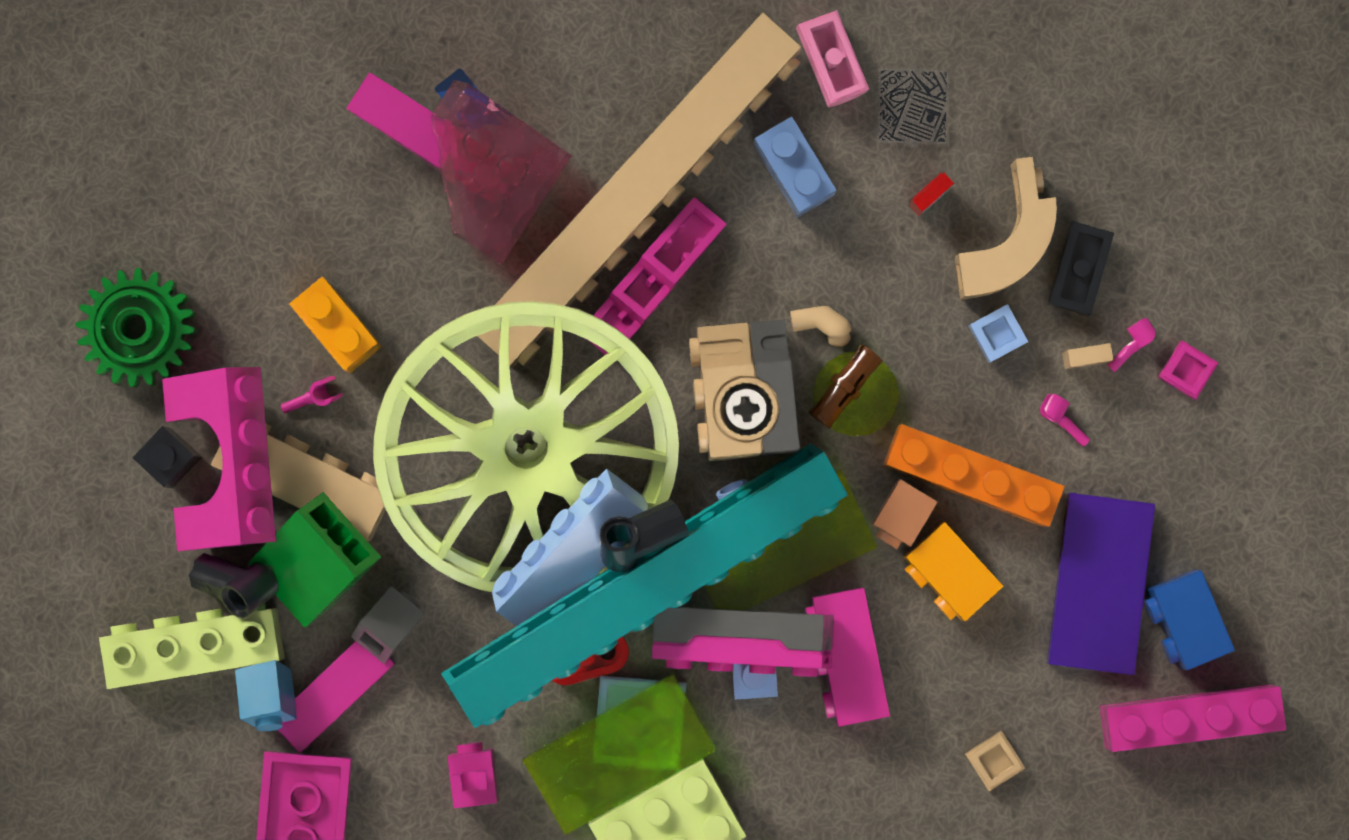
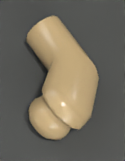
[790,306,852,347]

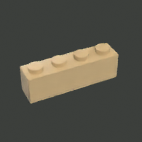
[211,424,386,541]

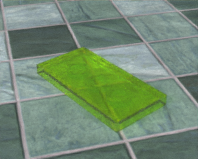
[705,470,878,610]

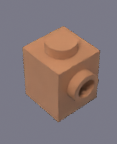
[871,479,938,549]

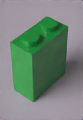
[248,492,381,628]

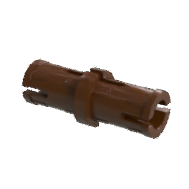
[808,344,883,429]

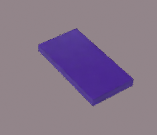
[1047,493,1155,675]

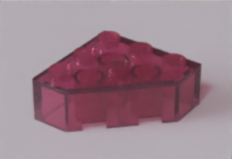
[431,80,572,265]

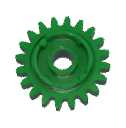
[75,268,198,388]

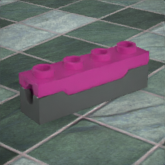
[652,607,834,677]

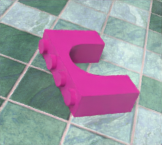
[162,367,276,551]

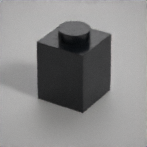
[132,426,202,488]

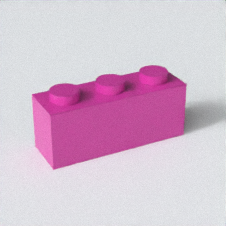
[805,587,890,727]

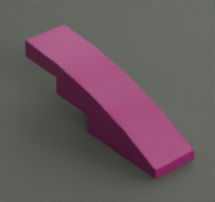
[346,72,518,206]
[587,197,727,355]

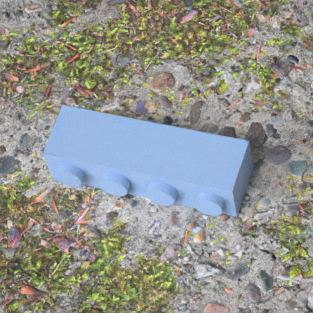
[492,468,649,626]

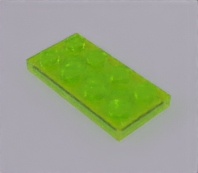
[522,673,716,835]

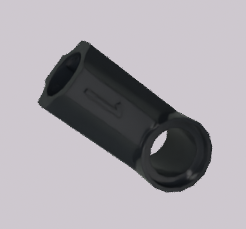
[599,499,688,572]
[189,553,279,619]

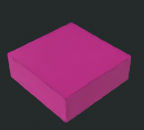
[1158,340,1218,400]

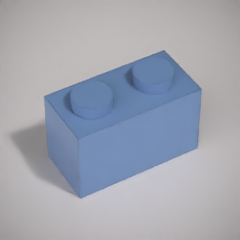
[753,116,836,218]

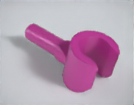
[1107,318,1156,372]
[281,376,343,414]
[1040,394,1090,447]

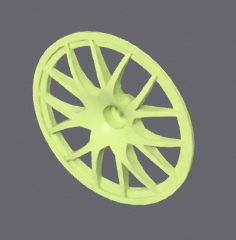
[373,301,679,592]

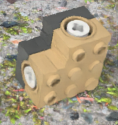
[689,319,800,461]

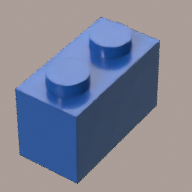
[1145,570,1235,670]

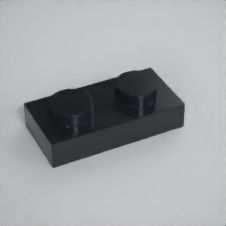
[1047,221,1114,317]

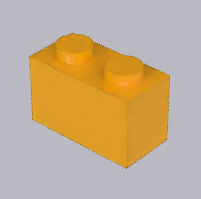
[289,276,383,373]
[903,522,1004,621]

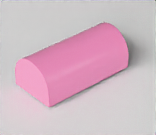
[796,10,869,107]

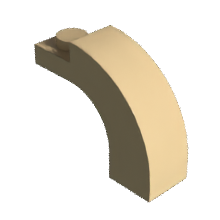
[955,157,1057,300]

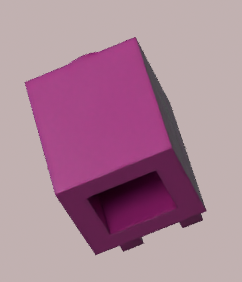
[447,742,500,809]

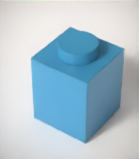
[235,660,297,731]

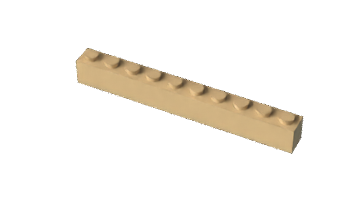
[477,13,801,368]

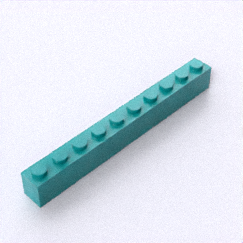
[441,443,848,728]

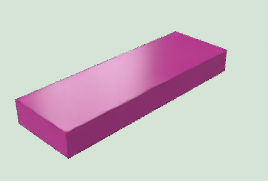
[278,641,396,753]

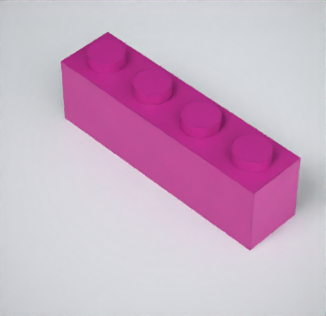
[1099,684,1286,752]

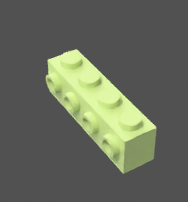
[99,603,285,689]

